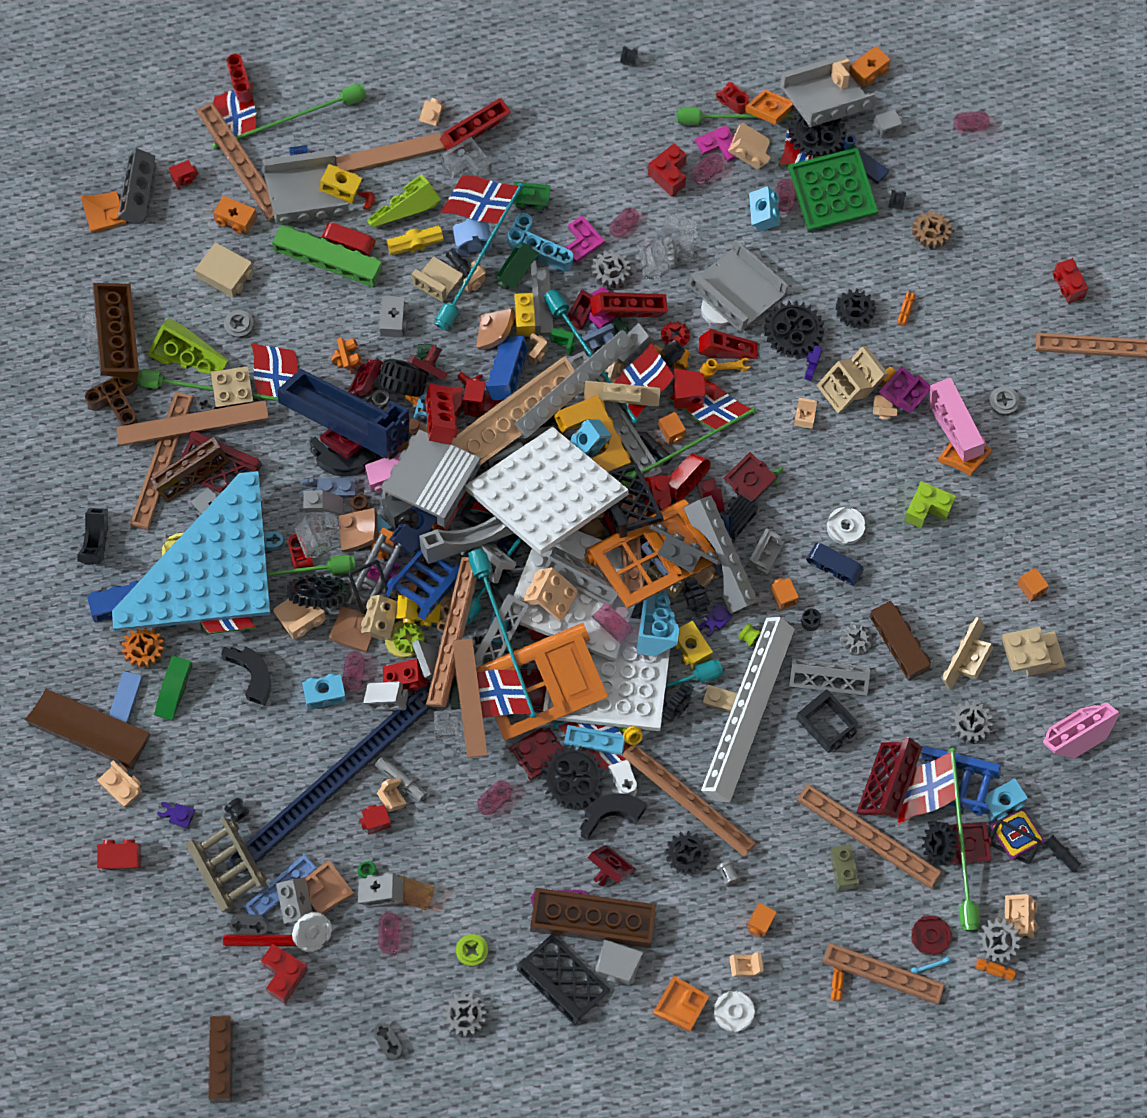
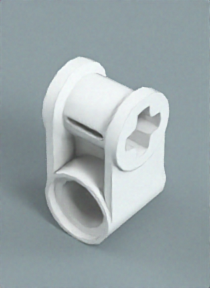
[608,760,637,797]

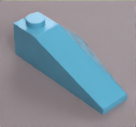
[636,589,679,656]

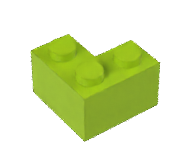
[904,481,956,528]

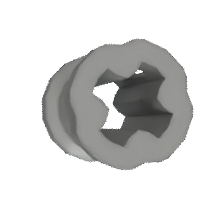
[717,860,741,886]

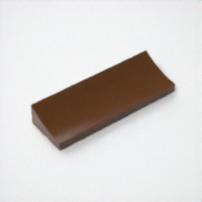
[93,283,139,383]
[25,689,151,770]
[530,888,657,949]

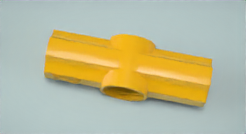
[387,226,444,256]

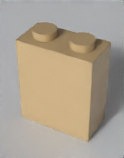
[195,242,254,298]

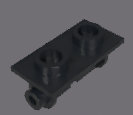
[660,340,686,369]

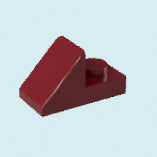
[565,289,593,331]
[696,478,725,513]

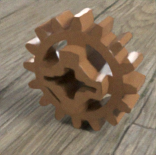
[912,211,952,249]

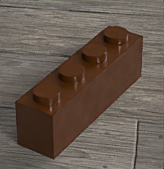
[869,601,931,681]
[208,1015,233,1103]

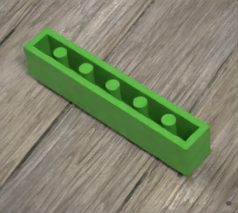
[272,225,382,287]

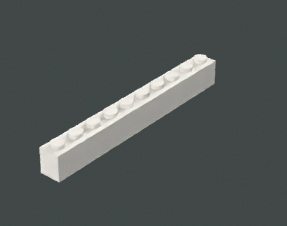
[701,617,795,802]

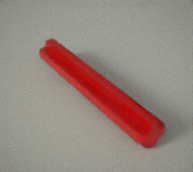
[223,935,296,946]

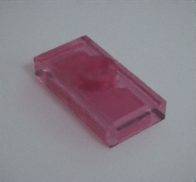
[592,603,634,643]

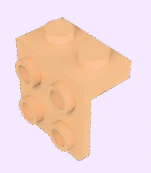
[728,123,770,170]
[522,568,578,621]
[273,599,326,640]

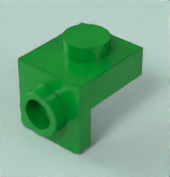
[551,328,577,356]

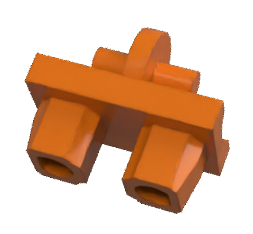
[331,337,363,374]

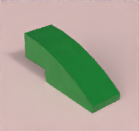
[154,656,193,721]

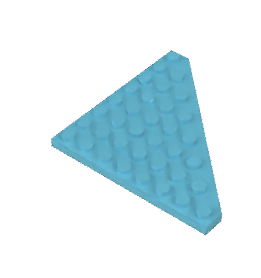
[112,471,271,632]

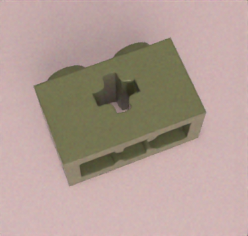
[830,845,859,892]

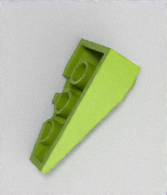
[367,174,441,227]
[147,318,228,374]

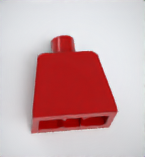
[672,369,716,409]

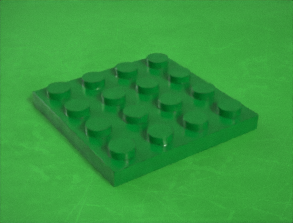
[788,147,878,232]

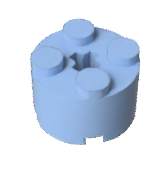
[453,218,492,257]

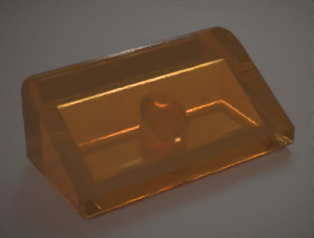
[397,874,435,910]

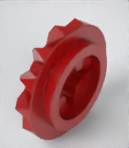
[661,321,690,347]

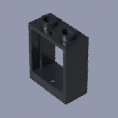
[796,689,859,753]

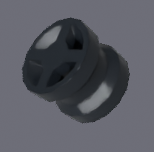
[620,46,638,66]
[888,189,906,210]
[801,608,821,631]
[224,798,249,822]

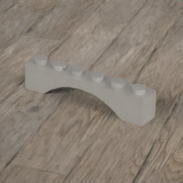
[684,496,758,614]
[419,516,514,564]

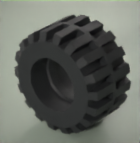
[378,359,429,397]

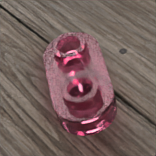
[953,111,990,132]
[692,153,723,183]
[776,178,795,213]
[609,207,639,238]
[342,652,365,691]
[477,781,512,815]
[378,912,399,954]

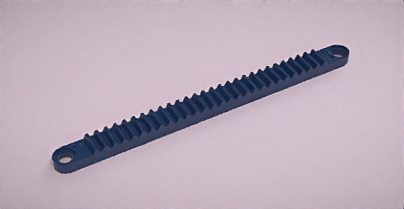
[230,682,432,874]

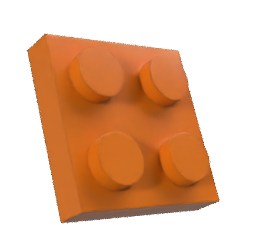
[745,89,795,125]

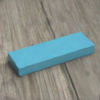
[564,725,625,756]

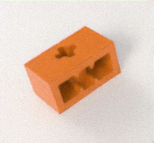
[849,46,891,87]
[213,195,257,234]

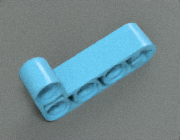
[508,213,573,271]

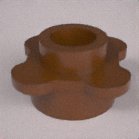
[349,494,371,512]

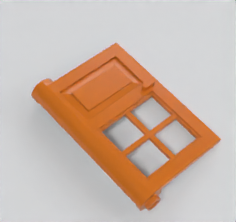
[584,499,719,609]
[476,622,608,741]

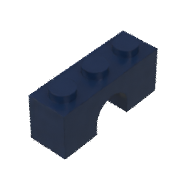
[389,506,437,554]

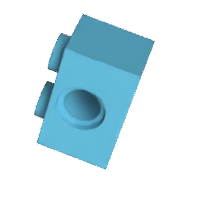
[749,186,780,231]
[570,419,612,458]
[302,674,346,710]
[984,778,1028,822]

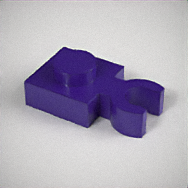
[804,346,822,381]
[699,603,733,637]
[157,802,195,829]

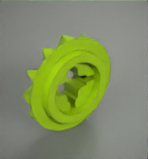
[393,623,424,653]
[456,934,488,967]

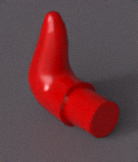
[357,191,376,211]
[457,372,483,386]

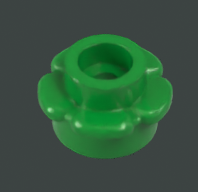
[357,861,377,879]

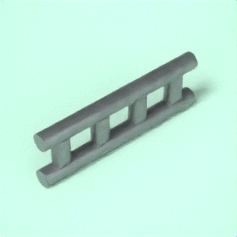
[346,533,402,610]

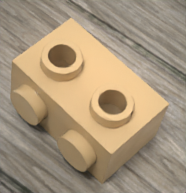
[361,595,398,640]

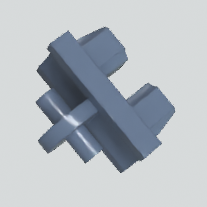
[582,323,615,354]

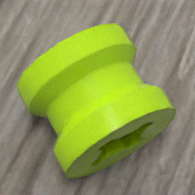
[738,623,761,647]

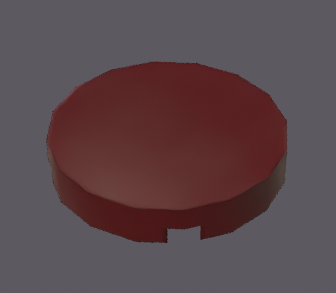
[911,915,952,956]

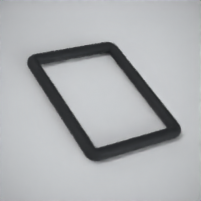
[348,560,392,614]
[988,820,1041,864]

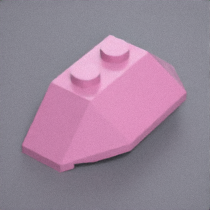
[1043,703,1119,758]

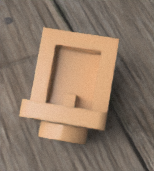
[831,59,850,90]
[419,98,445,126]
[463,261,486,293]
[529,333,548,366]
[873,395,897,419]
[794,398,817,429]
[377,778,407,812]
[730,952,764,977]

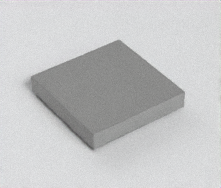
[412,640,438,680]

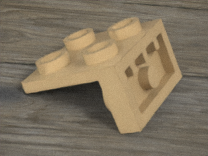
[411,257,463,303]

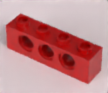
[439,97,511,154]
[590,292,668,318]
[425,384,458,445]

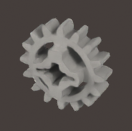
[591,250,631,289]
[949,701,993,744]
[978,917,1023,963]
[442,992,487,1038]

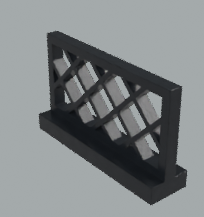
[607,463,663,538]
[517,934,610,1026]

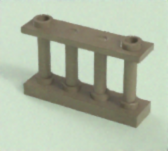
[185,818,268,913]

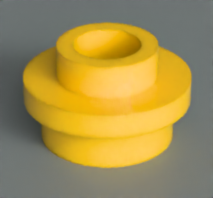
[623,726,643,745]

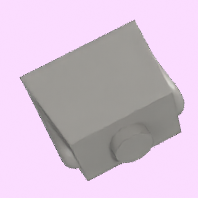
[595,940,643,986]

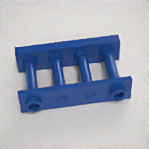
[386,547,461,620]
[921,745,1001,815]

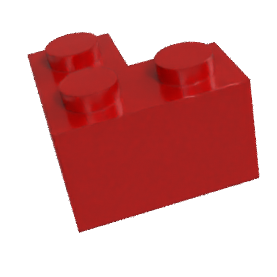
[648,143,687,197]
[463,379,502,417]
[261,944,308,1004]

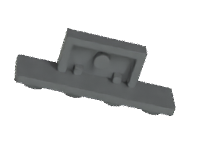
[650,523,721,573]

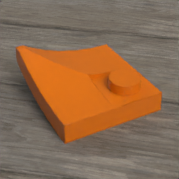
[80,191,127,234]
[938,442,992,476]
[652,976,709,1032]

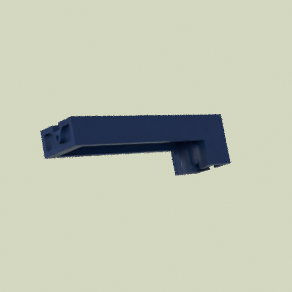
[277,369,410,459]

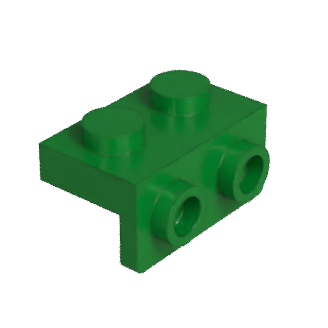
[513,182,551,210]

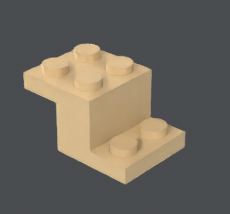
[816,346,888,413]
[1001,627,1066,676]

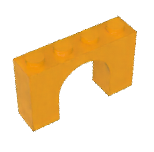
[554,395,630,472]

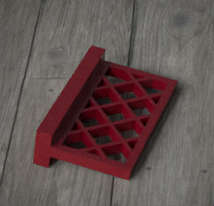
[180,430,263,493]
[856,737,923,818]

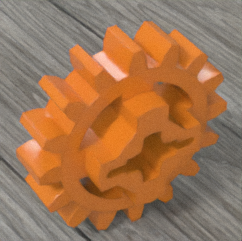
[121,628,165,669]

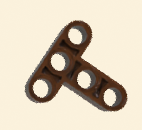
[85,377,138,426]

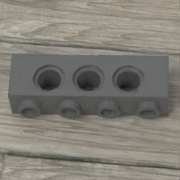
[118,148,156,224]

